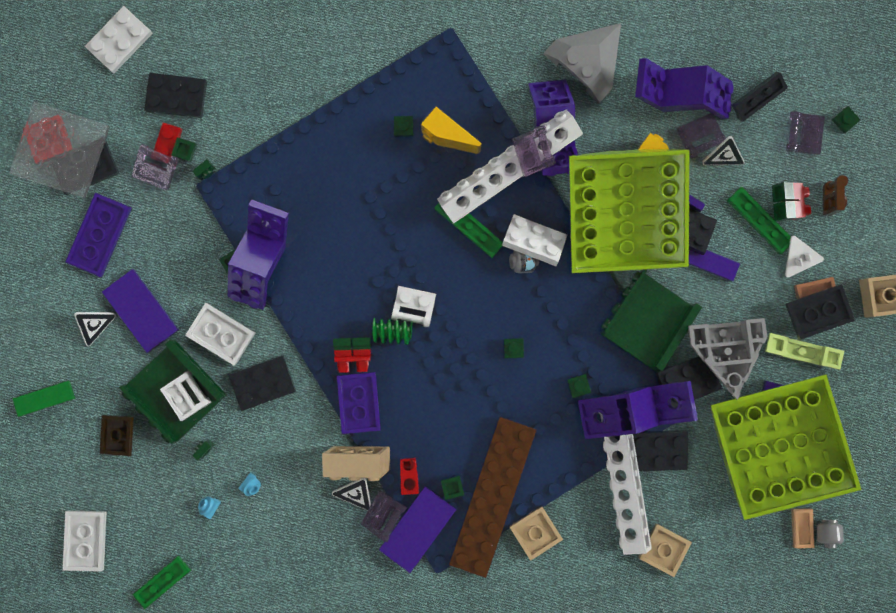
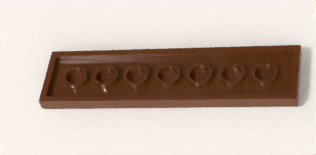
[449,417,536,578]

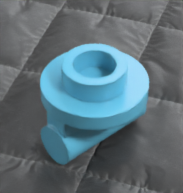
[238,472,261,496]
[198,496,221,519]

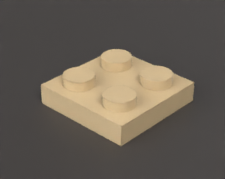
[509,506,563,561]
[638,523,692,577]

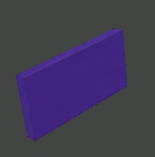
[65,193,132,277]
[102,269,179,353]
[379,486,456,573]

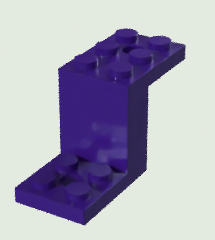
[635,58,734,119]
[528,79,578,176]
[227,199,289,310]
[578,381,698,439]

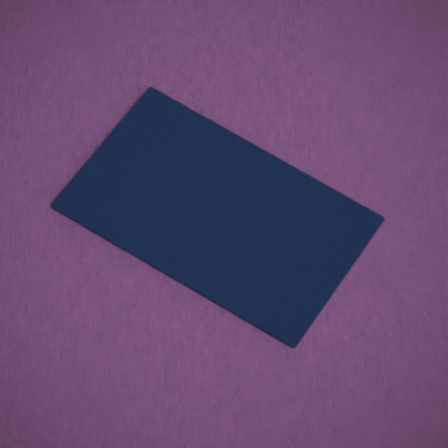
[197,28,677,573]

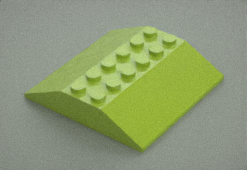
[569,149,689,273]
[710,374,862,520]

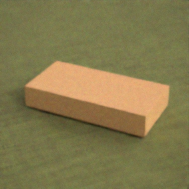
[791,508,814,548]

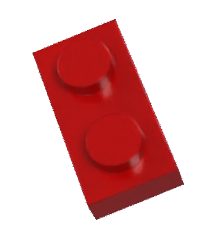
[151,123,183,165]

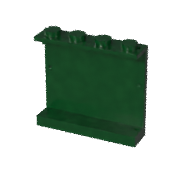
[600,269,702,373]
[119,339,227,444]

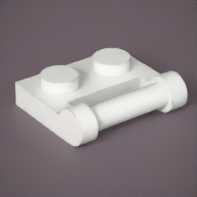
[391,286,436,328]
[160,371,211,421]

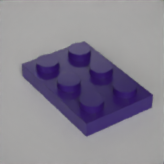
[337,372,381,434]

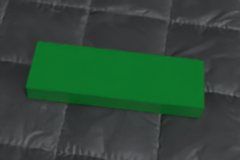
[13,381,75,417]
[132,556,191,610]

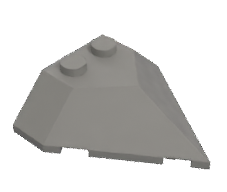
[543,23,621,103]
[688,318,767,400]

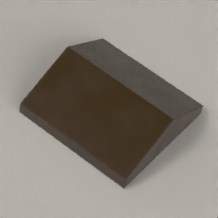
[100,415,134,456]

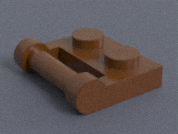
[823,175,848,216]

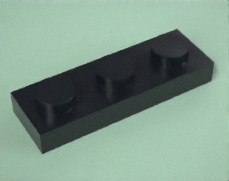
[732,71,788,122]

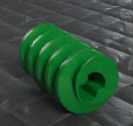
[372,318,413,345]

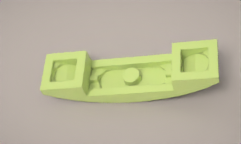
[765,333,844,370]

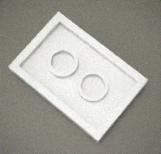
[85,6,153,73]
[502,214,567,266]
[185,303,255,365]
[63,510,107,571]

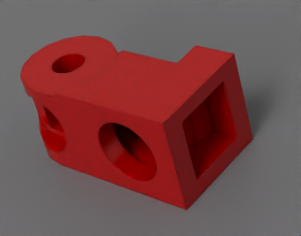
[400,458,419,495]

